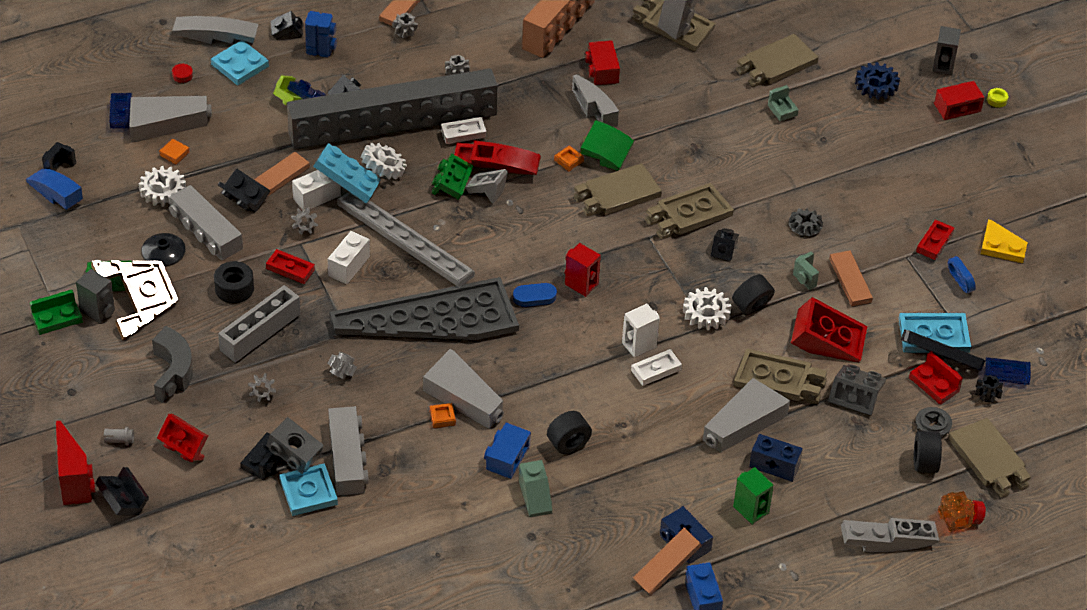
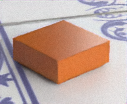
[159,139,190,164]
[554,145,584,171]
[429,403,456,428]

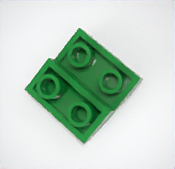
[580,120,634,171]

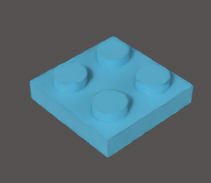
[211,40,269,86]
[279,463,338,516]

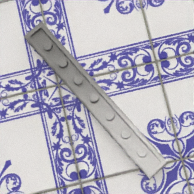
[337,192,475,287]

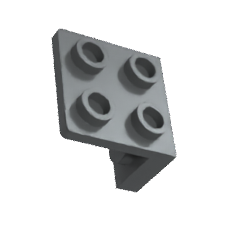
[828,364,886,415]

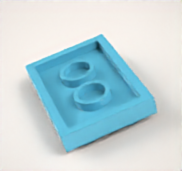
[313,143,381,203]
[899,313,971,353]

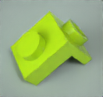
[273,75,306,106]

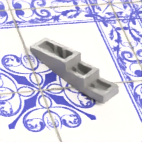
[172,16,258,44]

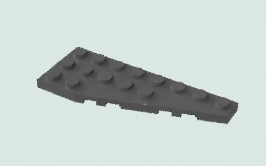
[329,277,519,340]

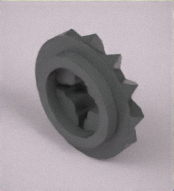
[789,208,823,236]
[915,407,952,438]

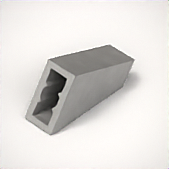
[129,96,212,142]
[423,349,504,429]
[703,378,790,452]

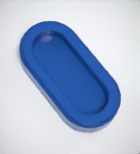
[948,256,976,294]
[513,283,557,307]

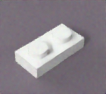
[441,117,487,144]
[631,349,682,386]

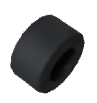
[214,261,254,303]
[732,274,775,315]
[547,410,592,455]
[914,431,942,473]

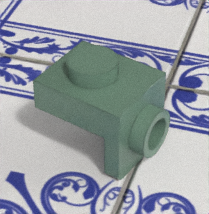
[768,85,799,121]
[793,251,819,290]

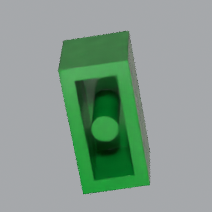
[733,467,774,524]

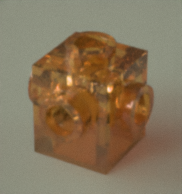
[938,491,975,532]

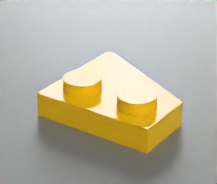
[981,219,1028,263]

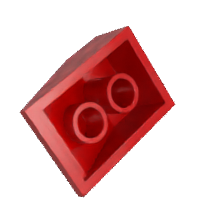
[791,297,868,363]
[56,421,96,505]

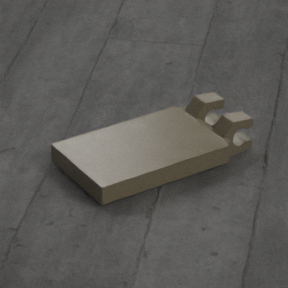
[632,0,715,52]
[736,34,819,87]
[573,163,662,217]
[645,183,734,239]
[734,349,827,404]
[948,418,1031,498]

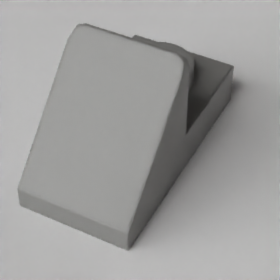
[465,169,508,204]

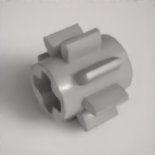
[392,13,418,38]
[445,55,470,76]
[291,207,318,235]
[327,351,357,379]
[248,373,276,402]

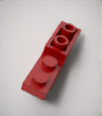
[454,141,541,175]

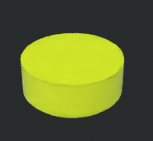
[987,88,1009,108]

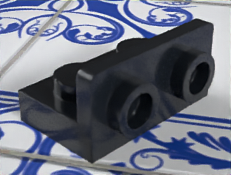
[217,168,271,212]
[240,432,282,480]
[95,467,149,515]

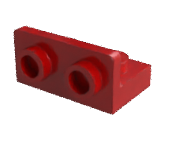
[909,352,962,405]
[157,414,208,462]

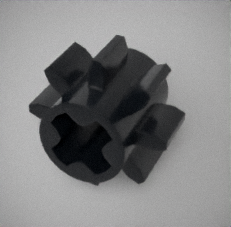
[975,375,1003,403]

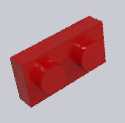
[916,219,955,260]
[266,249,315,284]

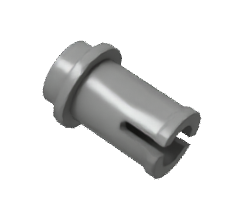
[104,427,134,445]

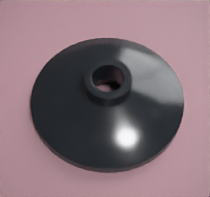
[142,233,186,267]

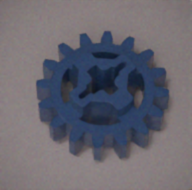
[855,62,900,100]

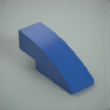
[26,168,83,210]

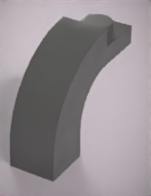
[152,326,193,403]

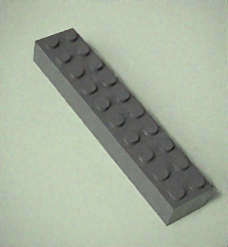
[287,68,498,149]

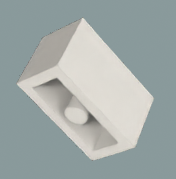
[292,170,341,211]
[328,231,370,284]
[622,304,660,357]

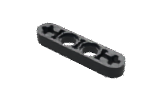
[901,329,986,371]

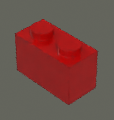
[585,40,620,85]
[934,81,984,120]
[564,243,601,297]

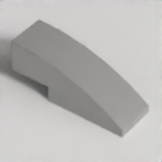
[572,74,619,127]

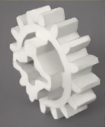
[361,143,407,179]
[139,166,186,207]
[683,287,731,330]

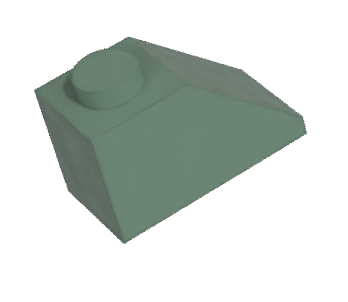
[519,460,553,517]

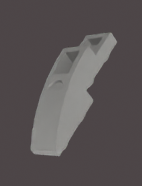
[841,518,939,553]

